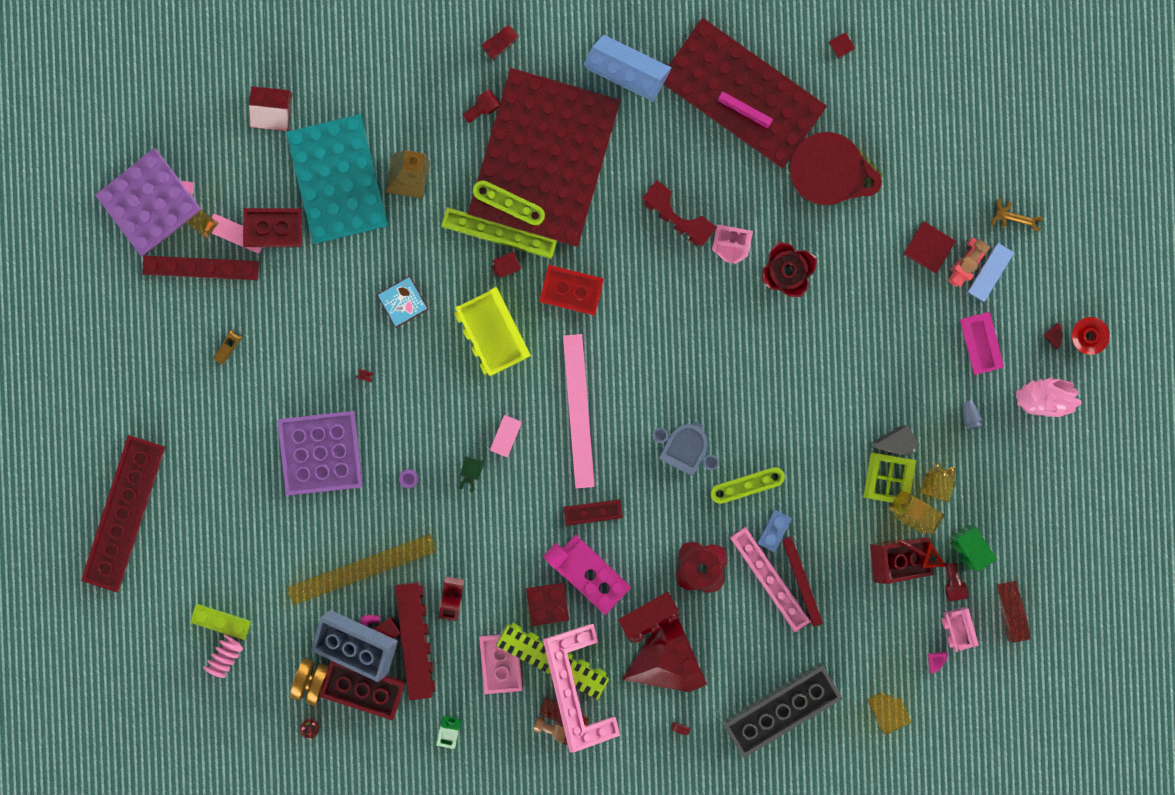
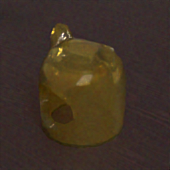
[920,462,956,503]

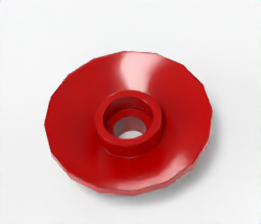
[1071,317,1110,355]

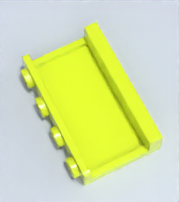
[454,287,531,376]

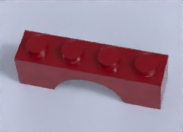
[642,180,717,247]

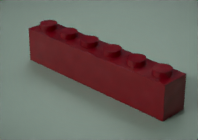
[395,581,436,700]

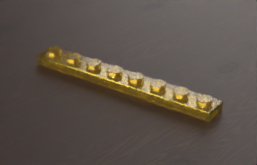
[286,533,437,605]

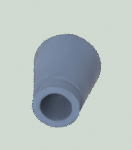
[962,400,983,430]

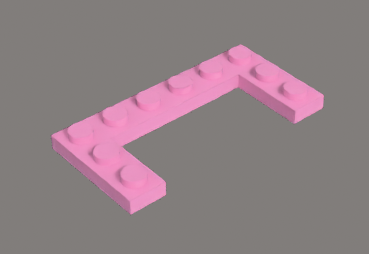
[543,624,620,752]

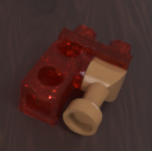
[533,696,589,745]

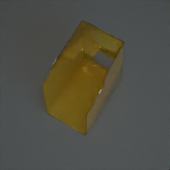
[867,692,912,735]

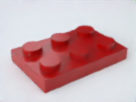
[539,265,604,316]

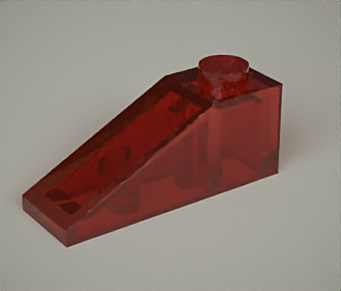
[997,581,1031,643]

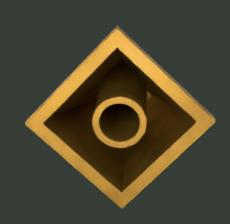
[385,150,430,199]

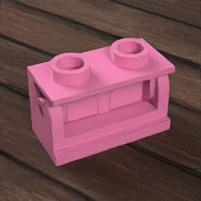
[942,607,979,652]

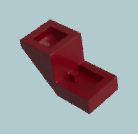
[439,577,464,621]

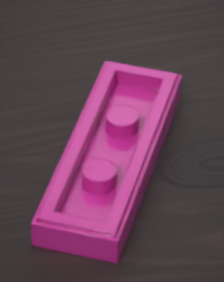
[718,91,773,128]

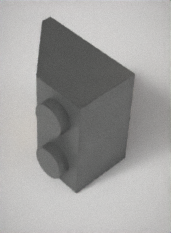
[869,425,919,456]

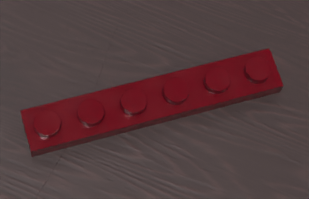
[142,255,259,281]

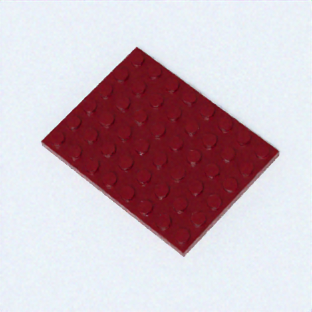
[467,67,621,247]

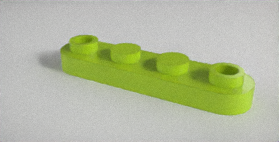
[473,181,545,226]
[710,467,785,504]

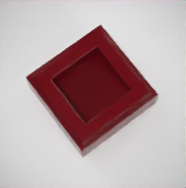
[828,32,855,59]

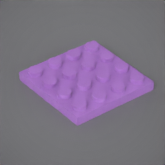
[96,148,202,256]
[277,411,363,496]

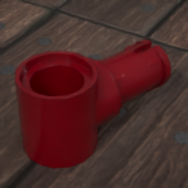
[462,89,501,123]
[945,563,968,602]

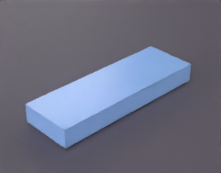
[967,243,1014,302]

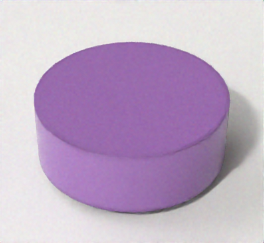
[399,469,419,489]

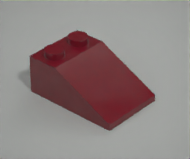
[870,537,934,584]

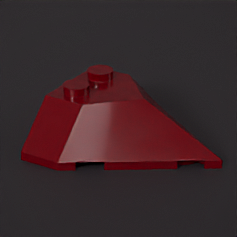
[622,619,707,692]

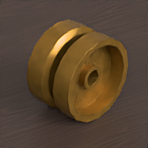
[290,658,329,706]

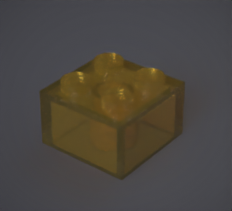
[889,490,944,535]

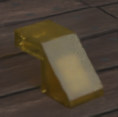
[187,210,219,239]

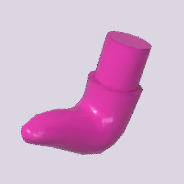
[360,615,381,627]

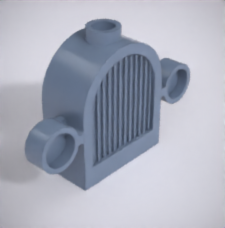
[652,421,719,477]

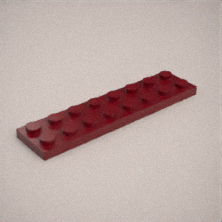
[81,435,166,593]

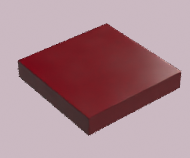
[903,221,956,274]

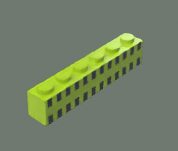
[496,623,609,700]

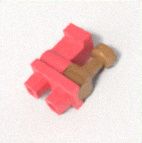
[947,238,990,287]

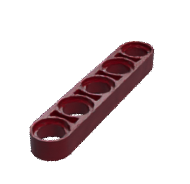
[782,536,823,627]

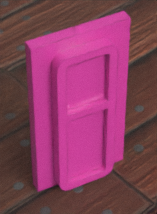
[960,312,1004,375]

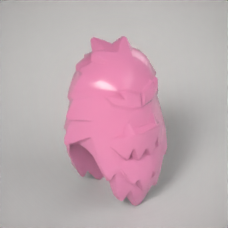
[1016,378,1082,417]

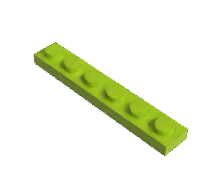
[441,207,557,259]

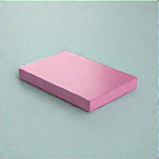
[479,634,523,694]

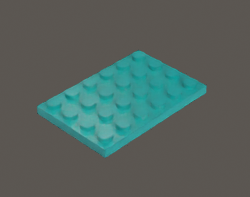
[286,114,388,244]

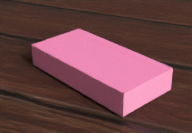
[490,415,522,458]

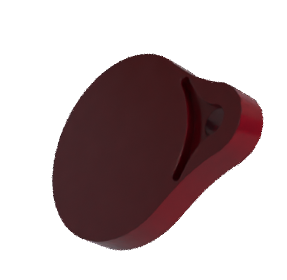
[789,132,882,206]

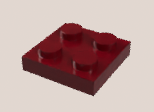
[526,582,569,626]

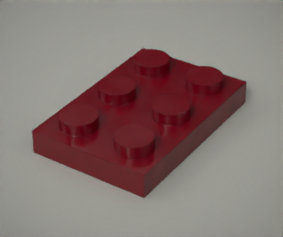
[243,208,302,248]

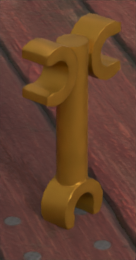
[991,199,1044,231]

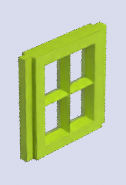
[863,452,916,505]

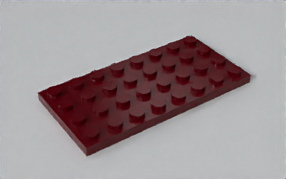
[663,17,827,169]

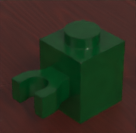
[459,456,485,492]

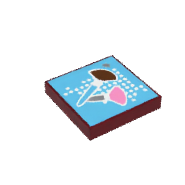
[377,276,429,328]

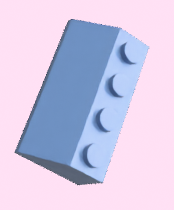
[584,35,671,102]

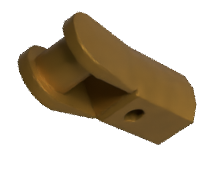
[213,329,243,365]

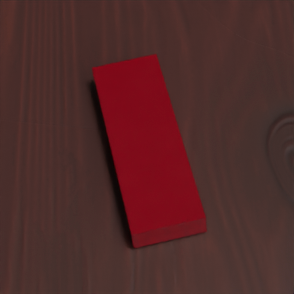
[563,499,623,526]

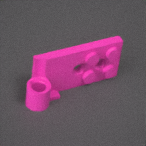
[542,535,631,615]

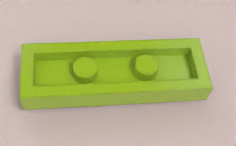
[190,604,252,640]

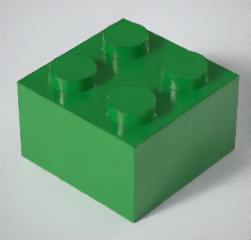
[950,525,997,572]

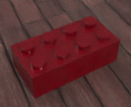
[319,660,407,721]

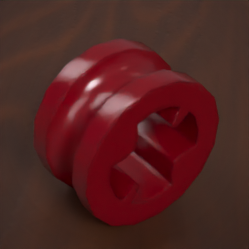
[355,369,374,382]

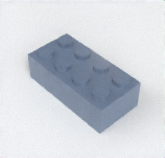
[311,610,398,682]

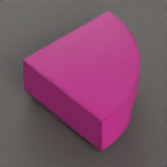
[927,652,948,673]

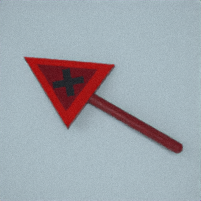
[897,539,946,568]

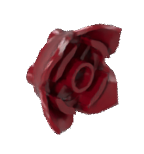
[762,242,817,298]
[676,542,727,593]

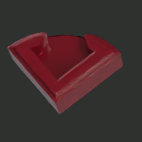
[1043,322,1063,349]

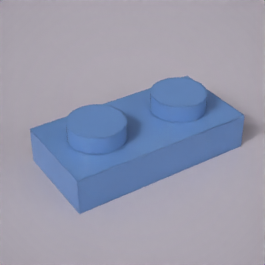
[757,509,792,552]

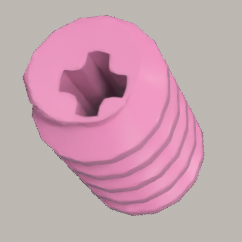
[203,634,243,678]

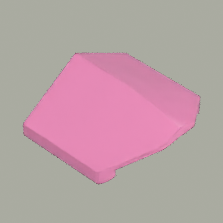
[712,224,753,264]

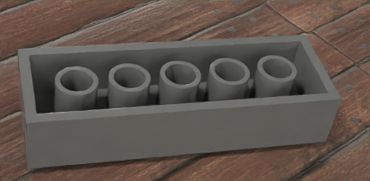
[722,663,843,758]

